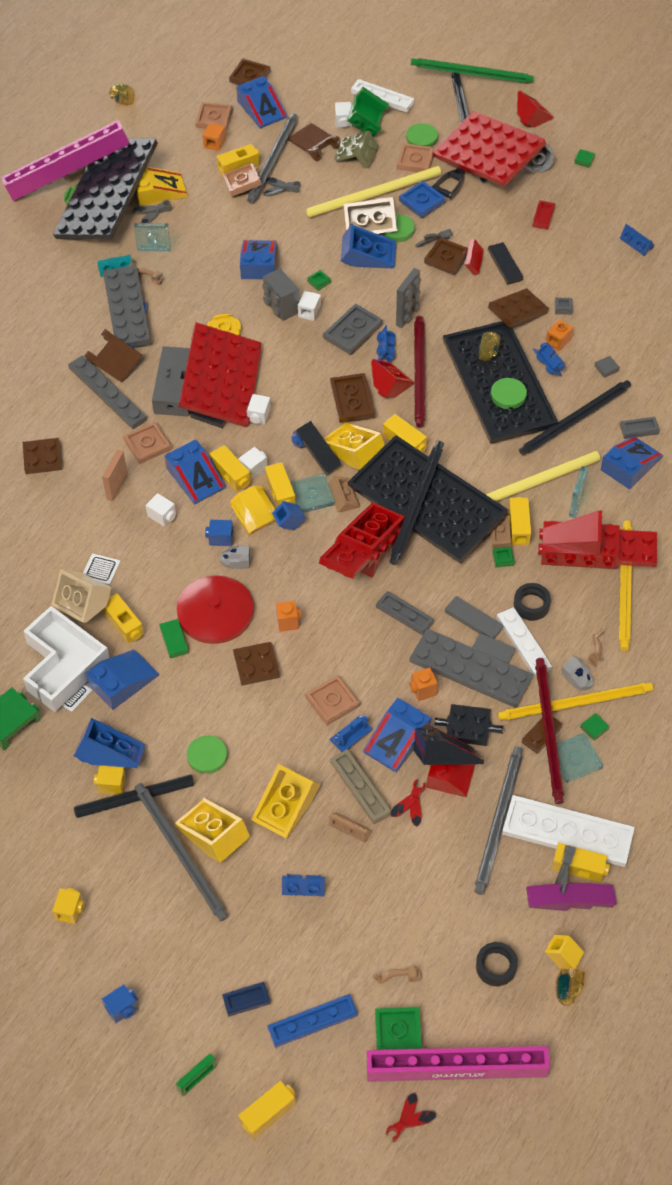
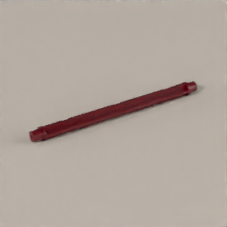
[414,315,425,428]
[535,658,564,804]

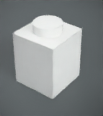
[335,102,352,128]
[298,291,321,321]
[247,394,271,425]
[238,447,267,480]
[146,493,176,527]

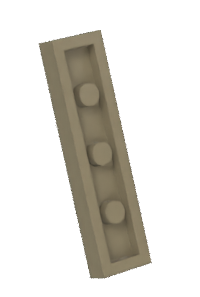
[330,749,391,825]

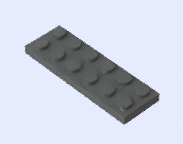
[103,265,151,347]
[409,629,533,708]

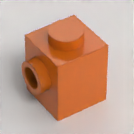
[203,123,226,151]
[546,319,574,351]
[276,601,301,632]
[409,667,438,702]

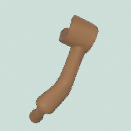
[63,165,87,180]
[129,263,164,284]
[588,629,604,667]
[373,966,421,984]

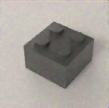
[262,268,300,321]

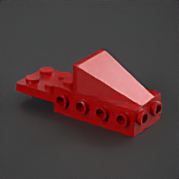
[319,502,405,579]
[538,510,657,569]

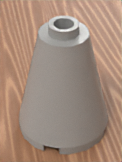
[524,132,554,173]

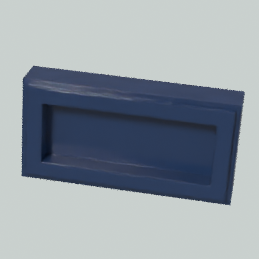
[222,982,270,1017]

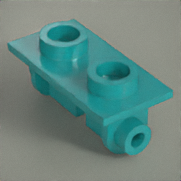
[97,255,132,277]

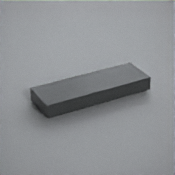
[376,591,434,636]
[445,596,504,639]

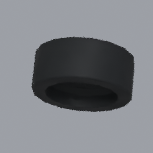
[513,583,551,621]
[476,942,518,987]

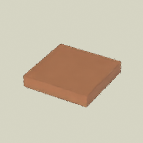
[195,102,233,131]
[396,143,435,172]
[223,162,262,197]
[123,422,172,464]
[102,450,128,501]
[305,675,360,726]

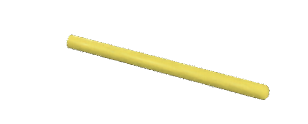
[306,166,441,218]
[486,451,600,502]

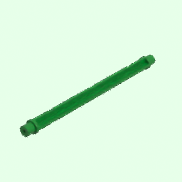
[410,58,534,83]

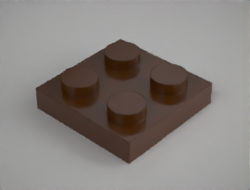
[229,58,271,85]
[424,237,468,275]
[23,437,62,475]
[233,642,280,686]

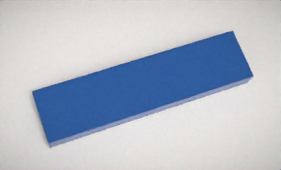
[267,994,358,1048]

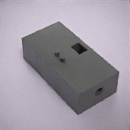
[152,346,190,417]

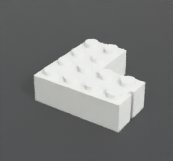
[23,606,109,712]

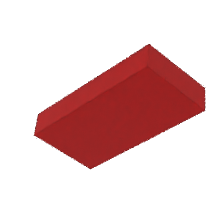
[532,200,555,230]
[465,239,484,275]

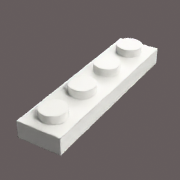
[351,79,414,113]
[496,607,552,678]

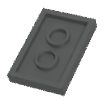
[396,268,421,328]
[323,303,383,354]

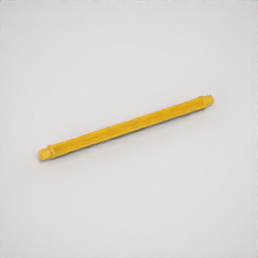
[619,521,633,651]
[497,682,653,721]

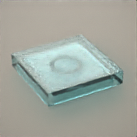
[134,223,171,252]
[569,466,588,518]
[290,473,334,513]
[557,733,603,783]

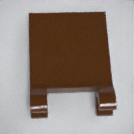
[288,123,340,161]
[84,329,143,383]

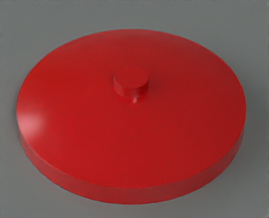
[177,575,254,644]

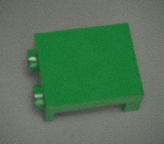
[347,87,389,137]
[0,687,40,751]

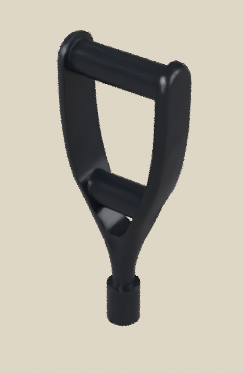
[432,168,465,200]

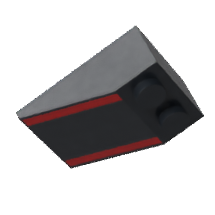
[414,725,484,765]

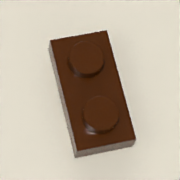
[522,717,563,754]

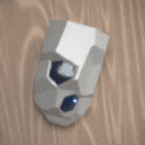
[220,545,250,569]
[561,657,594,691]

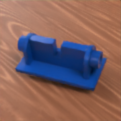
[620,224,654,256]
[376,325,395,362]
[533,342,565,376]
[329,715,373,752]
[282,874,325,896]

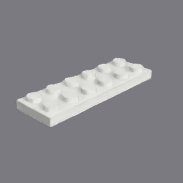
[502,795,635,867]

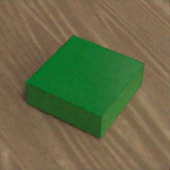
[574,149,595,168]
[307,270,331,291]
[492,547,514,568]
[580,713,609,741]

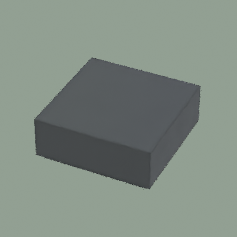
[555,297,572,315]
[595,356,620,378]

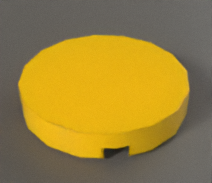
[207,314,241,335]

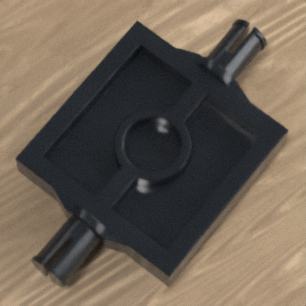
[434,704,503,746]

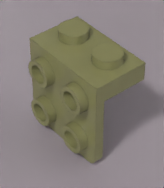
[334,131,378,168]

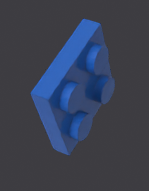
[399,180,445,218]

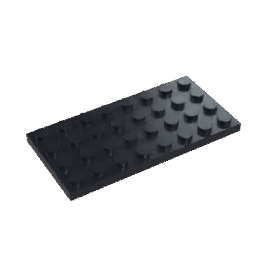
[53,138,158,239]
[443,321,559,444]
[347,435,509,563]

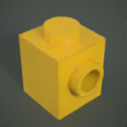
[94,766,126,795]
[52,888,85,924]
[545,935,584,970]

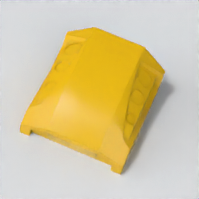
[230,486,276,536]

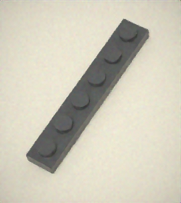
[68,355,147,430]

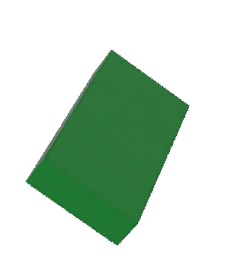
[159,619,188,658]
[176,1053,216,1096]

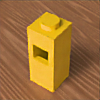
[216,144,260,177]
[383,414,427,453]
[210,445,251,492]
[265,462,296,507]
[508,497,531,545]
[102,593,144,644]
[552,843,610,883]
[238,1080,296,1140]

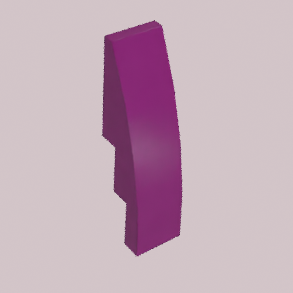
[526,883,616,911]

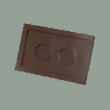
[488,288,549,328]
[330,373,375,423]

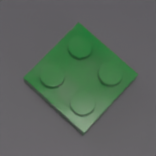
[375,1007,422,1050]

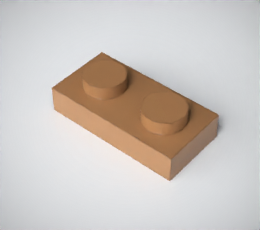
[491,514,512,549]

